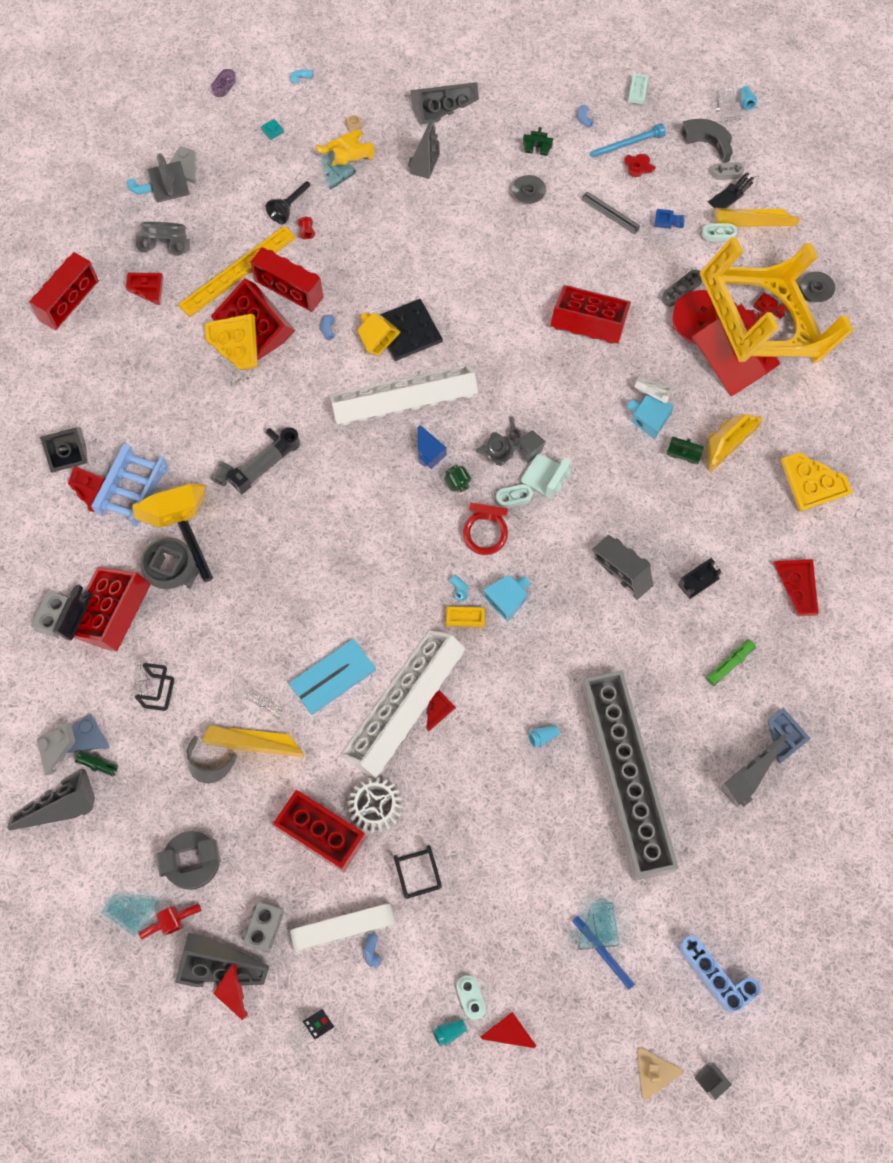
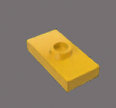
[446,606,485,628]

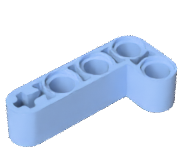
[679,936,761,1012]

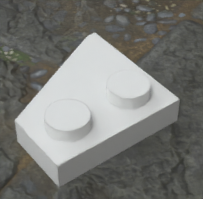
[635,376,673,404]

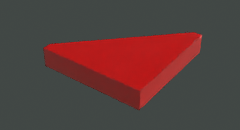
[427,690,456,732]
[213,963,248,1020]
[480,1012,537,1048]

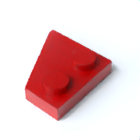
[126,272,164,305]
[68,466,106,512]

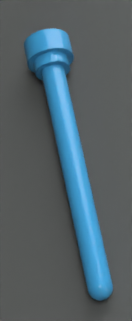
[590,123,666,158]

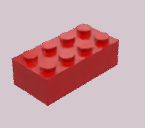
[250,247,324,312]
[29,252,99,331]
[273,789,367,873]

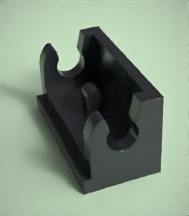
[678,557,721,599]

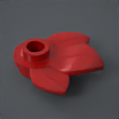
[624,154,656,177]

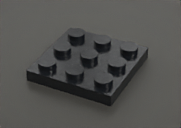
[380,298,443,361]

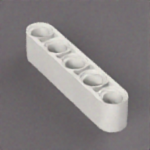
[290,904,396,953]

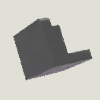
[518,430,546,463]
[695,1062,732,1100]

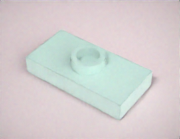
[628,73,649,105]

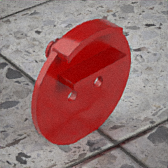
[672,290,737,345]

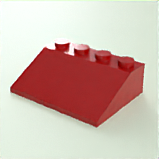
[211,278,296,360]
[550,285,631,344]
[692,303,781,397]
[74,567,151,652]

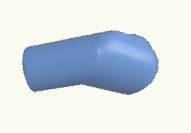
[577,105,594,128]
[320,315,335,341]
[364,934,381,967]

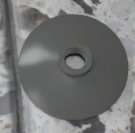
[512,175,546,204]
[800,271,835,302]

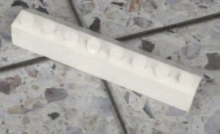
[329,365,478,425]
[340,630,465,778]

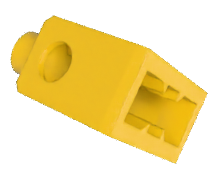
[358,312,400,356]

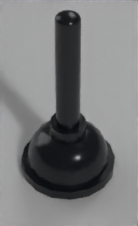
[265,181,310,225]

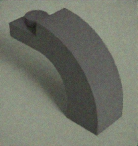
[681,119,733,163]

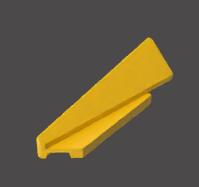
[715,208,800,227]
[203,725,304,758]

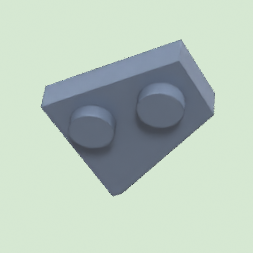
[767,707,811,764]

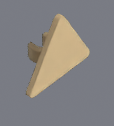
[637,1048,683,1100]

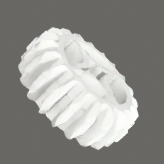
[348,777,403,833]

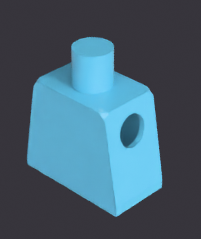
[627,396,674,439]
[483,575,531,622]

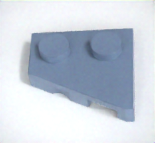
[67,715,110,753]

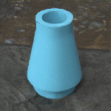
[740,86,757,110]
[528,725,560,748]

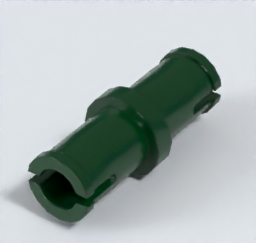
[75,751,118,777]

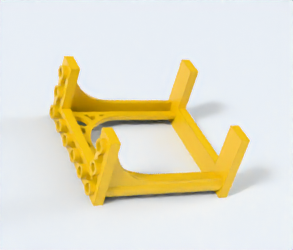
[699,237,854,363]

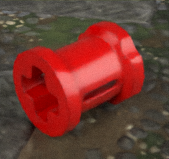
[298,216,315,240]

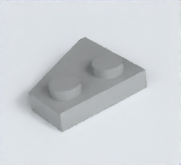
[170,146,196,184]
[37,723,75,775]

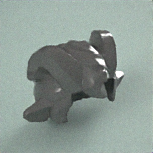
[476,432,521,466]

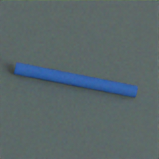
[572,916,635,990]

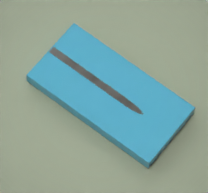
[289,639,376,715]

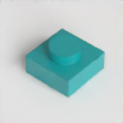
[261,119,284,140]

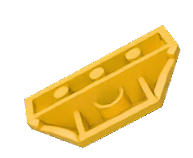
[707,414,763,472]
[132,484,206,528]

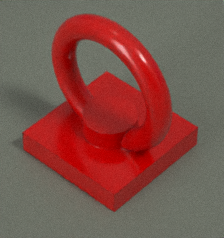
[463,502,509,555]

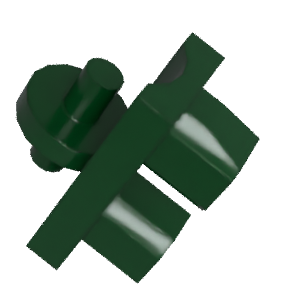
[523,127,553,156]
[666,436,704,464]

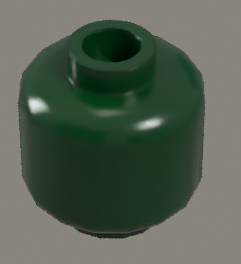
[444,464,472,493]

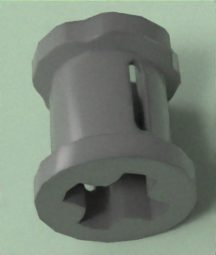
[211,462,234,486]

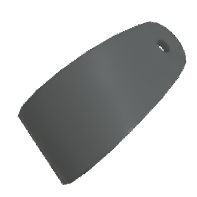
[187,736,237,784]

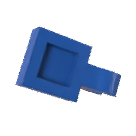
[654,209,685,229]

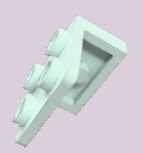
[521,454,572,499]

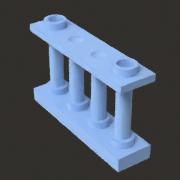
[91,444,168,527]

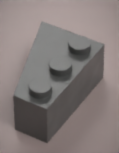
[592,535,653,600]

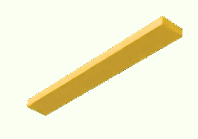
[178,226,296,318]

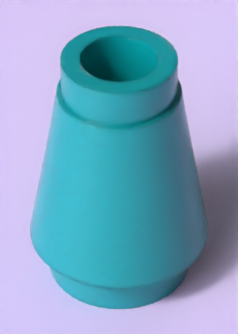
[433,1019,467,1047]

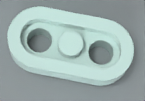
[702,223,737,242]
[496,484,533,508]
[457,976,486,1020]

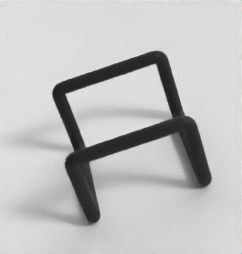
[135,663,174,711]
[393,845,442,899]

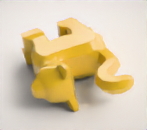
[316,129,375,166]

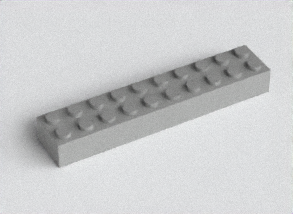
[582,670,679,881]

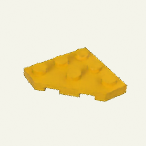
[205,314,258,371]
[780,452,853,512]

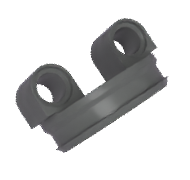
[136,221,190,256]
[140,537,199,589]
[156,831,221,890]

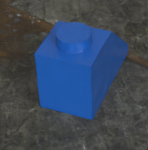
[418,425,447,469]

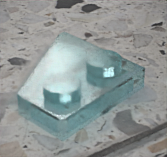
[322,150,356,190]
[101,895,161,937]
[578,902,620,950]

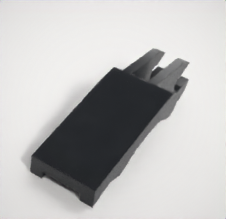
[708,172,755,208]

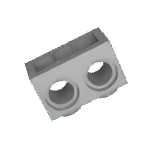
[31,591,69,638]
[242,902,284,953]

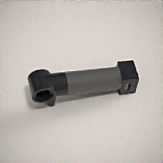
[227,427,300,495]

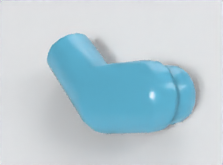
[290,69,313,83]
[127,179,152,195]
[449,575,468,602]

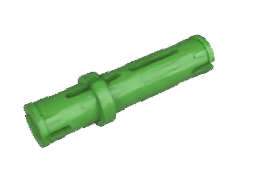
[706,639,756,686]

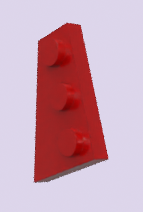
[773,559,819,616]

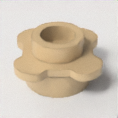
[344,115,364,132]

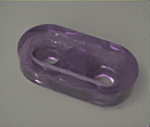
[211,69,236,97]

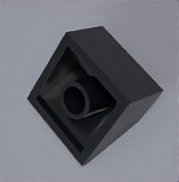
[40,427,88,473]

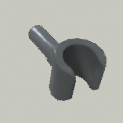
[509,416,520,439]

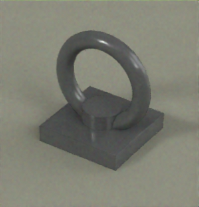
[148,153,190,203]

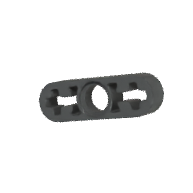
[662,270,702,306]

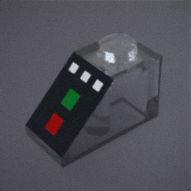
[284,1009,335,1055]

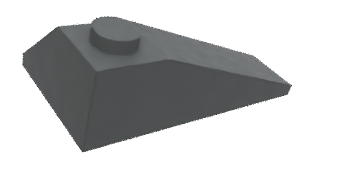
[410,82,479,124]
[408,120,440,179]
[720,734,787,807]
[7,769,95,831]
[175,933,269,987]

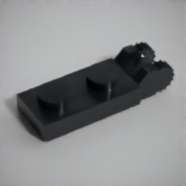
[53,584,92,641]

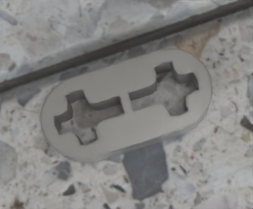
[711,162,744,180]

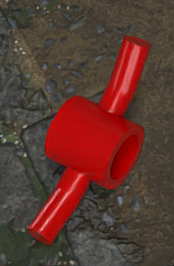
[139,903,202,940]

